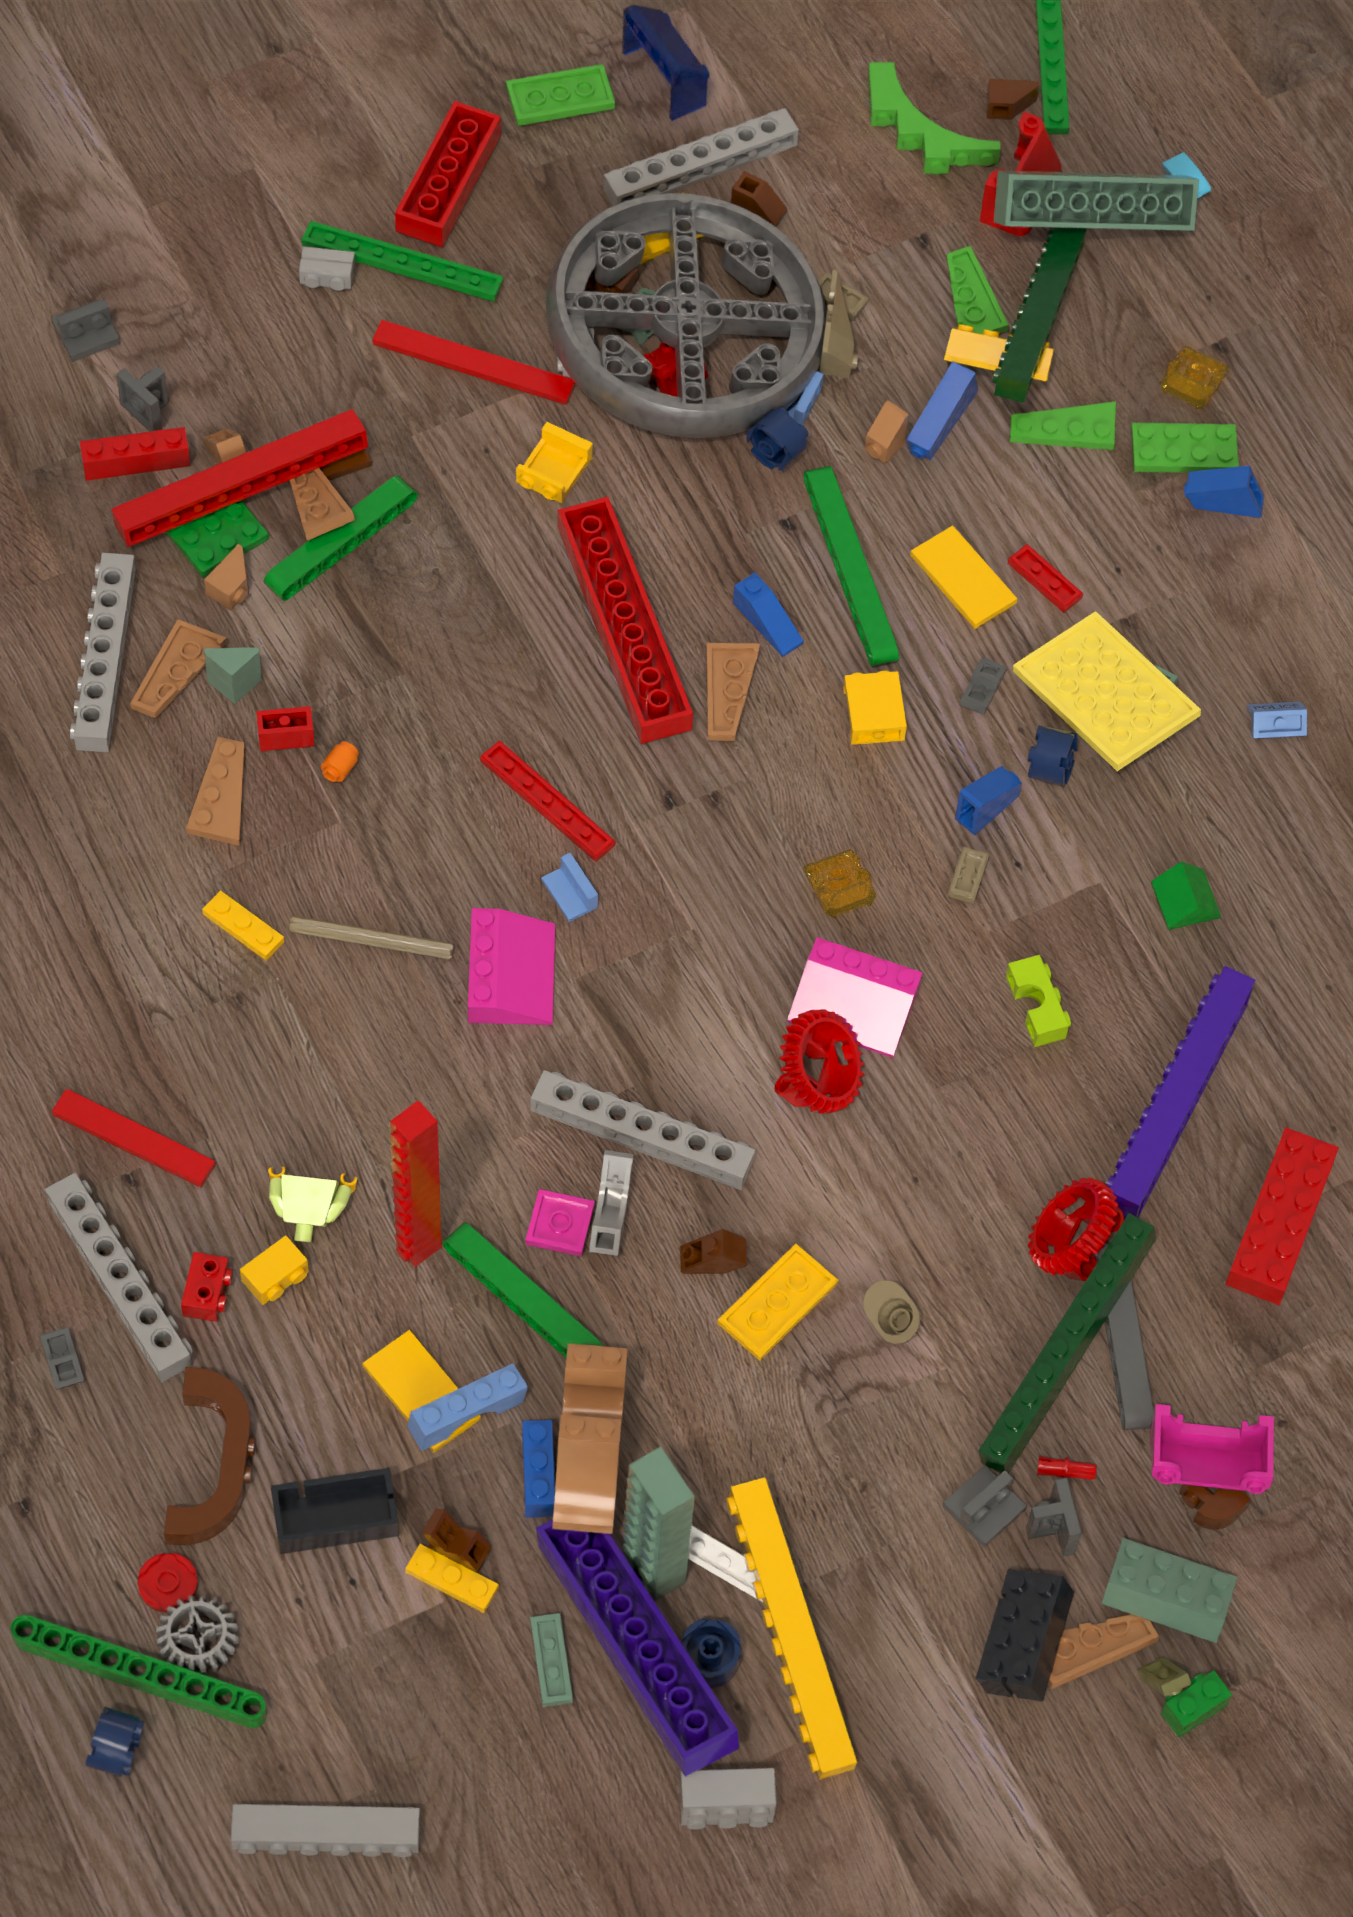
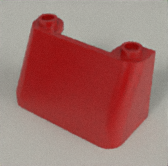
[979,111,1062,236]

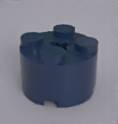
[746,407,809,471]
[1028,725,1078,786]
[681,1618,741,1689]
[85,1706,145,1777]

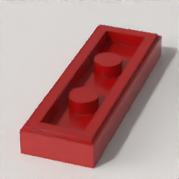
[1008,544,1083,613]

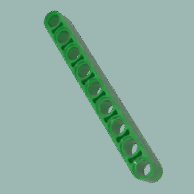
[804,466,899,667]
[10,1615,267,1728]

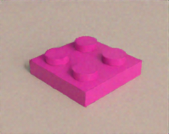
[525,1189,595,1257]

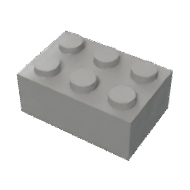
[679,1768,776,1830]

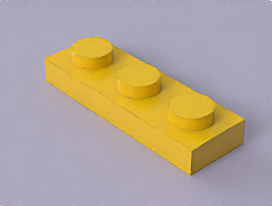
[202,890,285,961]
[405,1544,499,1613]

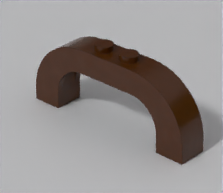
[164,1367,256,1545]

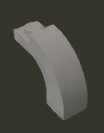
[589,1150,634,1256]

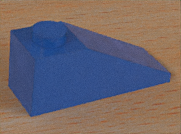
[733,573,804,657]

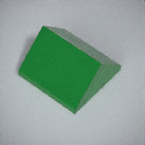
[1151,861,1221,930]

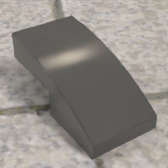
[959,657,1007,715]
[40,1327,84,1390]

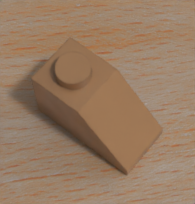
[865,400,909,464]
[203,428,246,464]
[204,544,248,611]

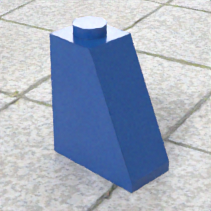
[1184,466,1264,518]
[955,766,1022,836]

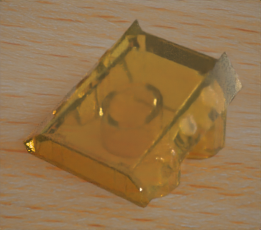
[1160,345,1230,410]
[803,849,877,919]

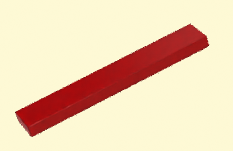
[480,740,615,862]
[52,1089,216,1188]

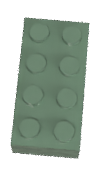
[1101,1538,1237,1643]

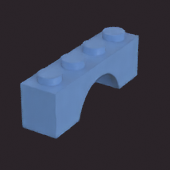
[407,1363,528,1451]

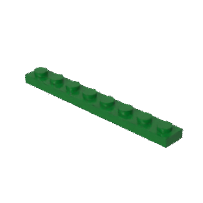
[1035,0,1069,134]
[301,220,503,302]

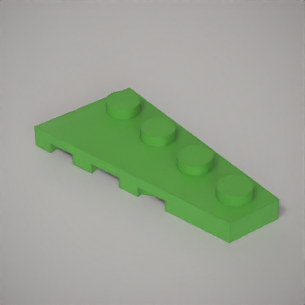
[947,246,1008,334]
[1010,402,1116,450]

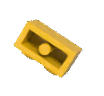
[240,1235,309,1305]

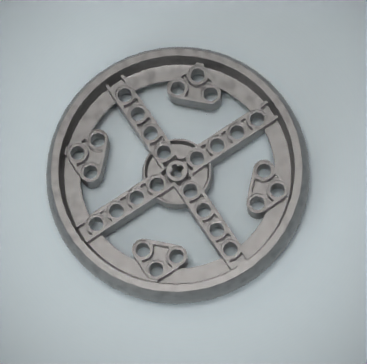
[545,193,827,438]

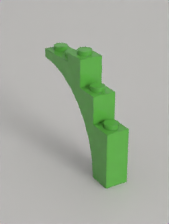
[867,62,1000,174]

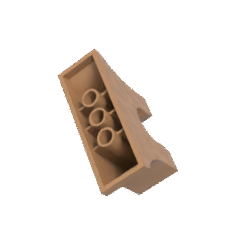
[552,1343,628,1534]

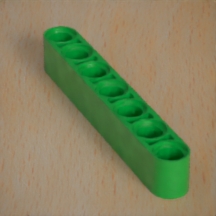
[264,475,418,601]
[442,1222,603,1358]

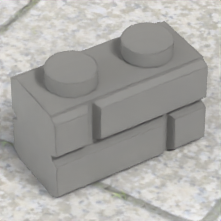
[299,247,355,291]

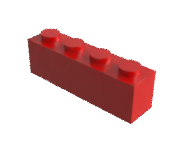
[80,427,190,481]

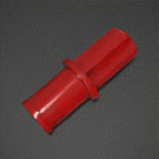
[1037,1456,1097,1480]

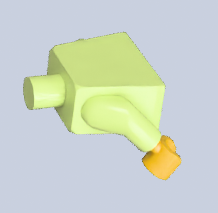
[268,1166,357,1243]

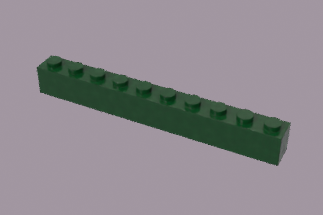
[992,227,1087,403]
[978,1213,1156,1474]

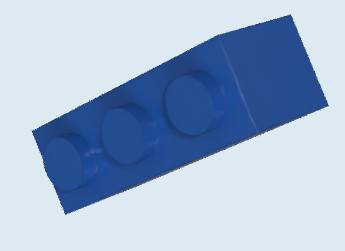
[522,1420,555,1518]

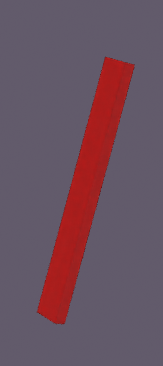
[372,320,576,405]

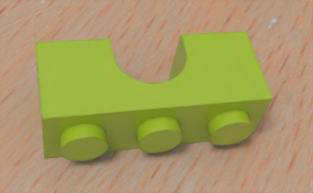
[1006,955,1071,1047]

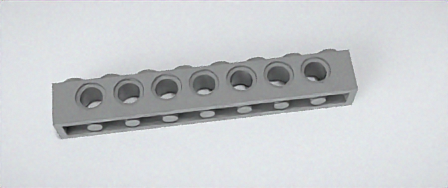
[604,108,799,206]
[70,553,136,752]
[530,1070,755,1191]
[45,1173,193,1383]

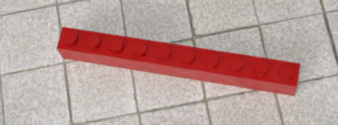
[111,409,368,548]
[389,1100,442,1267]

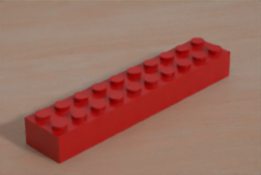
[557,497,693,744]

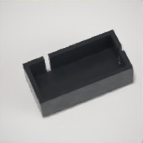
[271,1468,399,1554]
[976,1569,1074,1702]

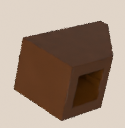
[987,79,1039,120]
[731,171,787,227]
[680,1229,747,1274]

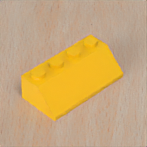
[944,324,1054,381]

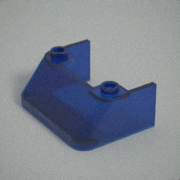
[622,4,710,121]

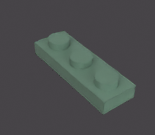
[530,1613,573,1707]

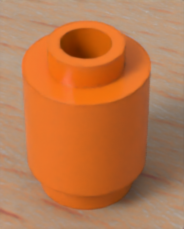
[321,741,359,782]

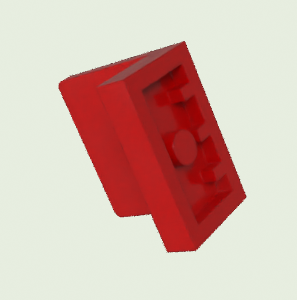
[643,342,709,397]

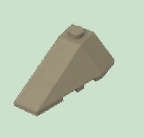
[819,270,858,378]

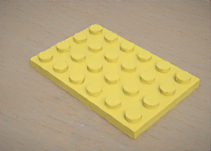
[1013,611,1201,771]

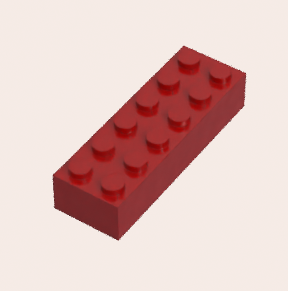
[395,101,501,248]
[1225,1127,1339,1306]

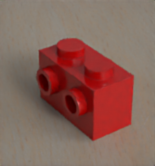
[256,706,314,751]
[181,1252,233,1322]

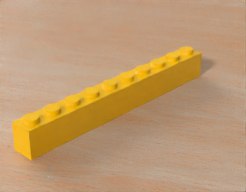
[726,1477,857,1779]

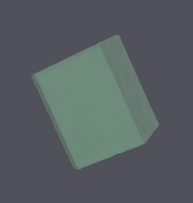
[204,647,262,704]

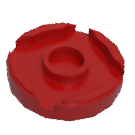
[137,1553,198,1613]

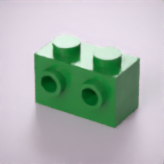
[1161,1670,1232,1738]

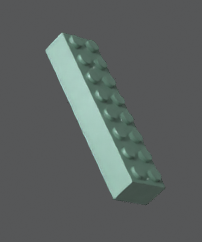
[994,170,1199,230]
[622,1447,694,1601]

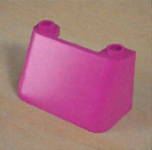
[1149,1404,1274,1494]

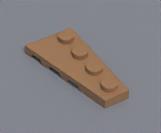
[290,468,355,541]
[130,619,227,718]
[706,643,760,741]
[186,737,245,846]
[1048,1614,1159,1689]

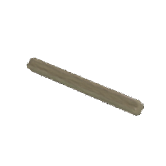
[289,916,454,959]

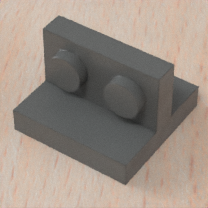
[51,299,120,362]
[116,367,168,432]
[942,1465,1027,1548]
[1026,1478,1081,1556]

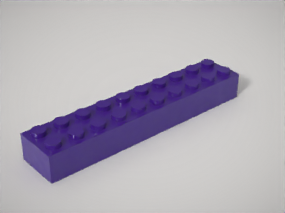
[1106,966,1256,1220]
[536,1520,739,1777]

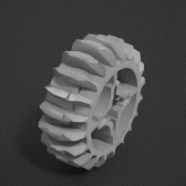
[156,1594,238,1675]

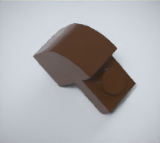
[1179,1484,1251,1530]
[422,1508,492,1572]

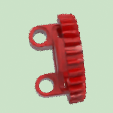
[774,1009,865,1114]
[1028,1177,1124,1281]

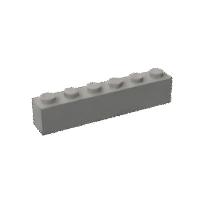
[231,1804,420,1857]

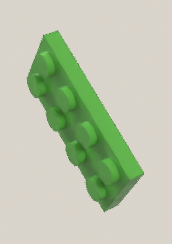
[506,64,615,126]
[1131,423,1239,473]

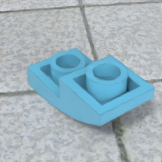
[1162,152,1211,199]

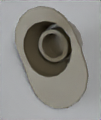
[863,1280,920,1344]

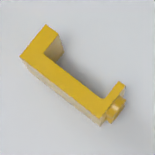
[516,422,593,503]
[843,671,907,745]

